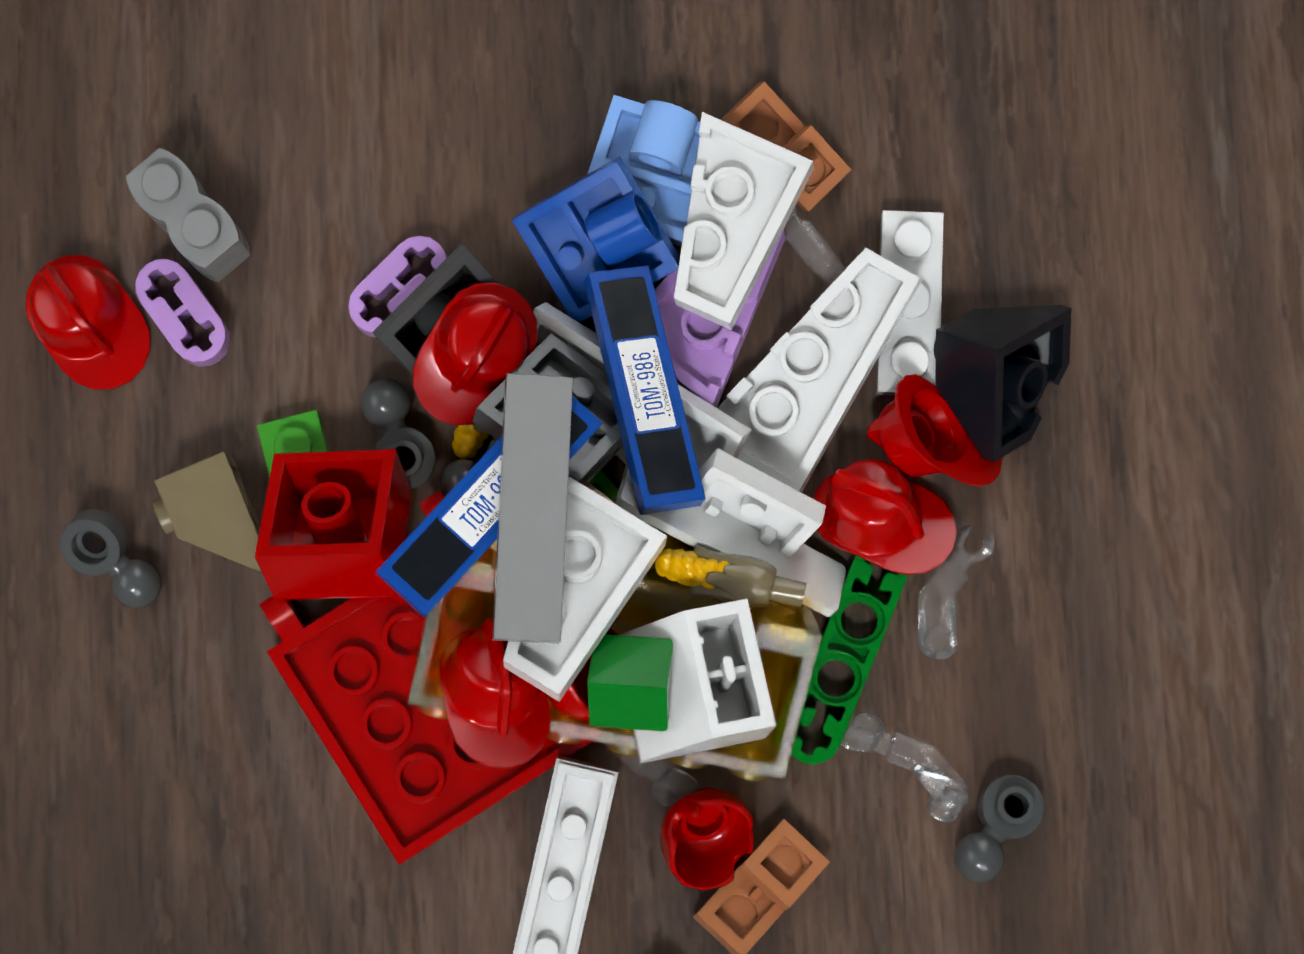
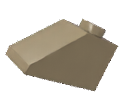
[152,452,262,573]

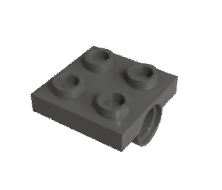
[473,333,622,485]

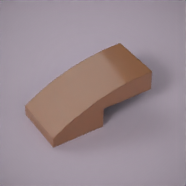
[720,81,852,212]
[693,819,830,954]

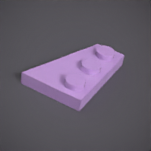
[655,229,786,408]

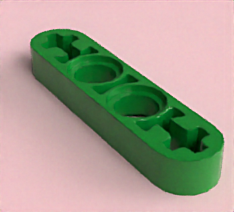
[783,555,908,765]

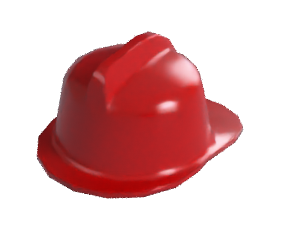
[26,255,151,390]
[413,283,538,426]
[867,374,1003,487]
[813,459,957,575]
[439,617,550,768]

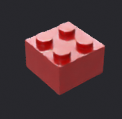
[255,449,412,600]

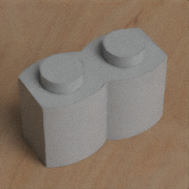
[126,148,251,283]

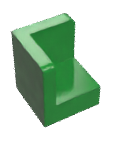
[587,634,673,731]

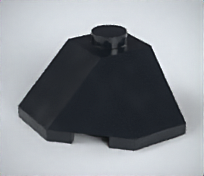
[933,305,1072,462]

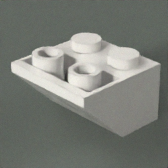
[619,599,776,764]

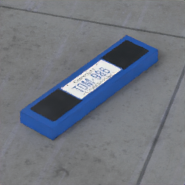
[584,265,706,515]
[375,395,603,618]

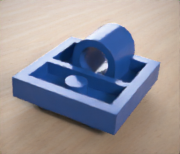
[512,156,680,323]

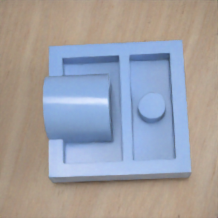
[588,95,700,247]

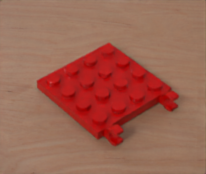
[259,490,613,865]

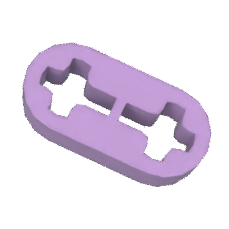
[348,236,447,338]
[135,259,230,367]

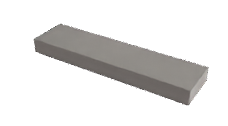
[492,374,573,644]

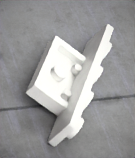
[615,448,846,617]

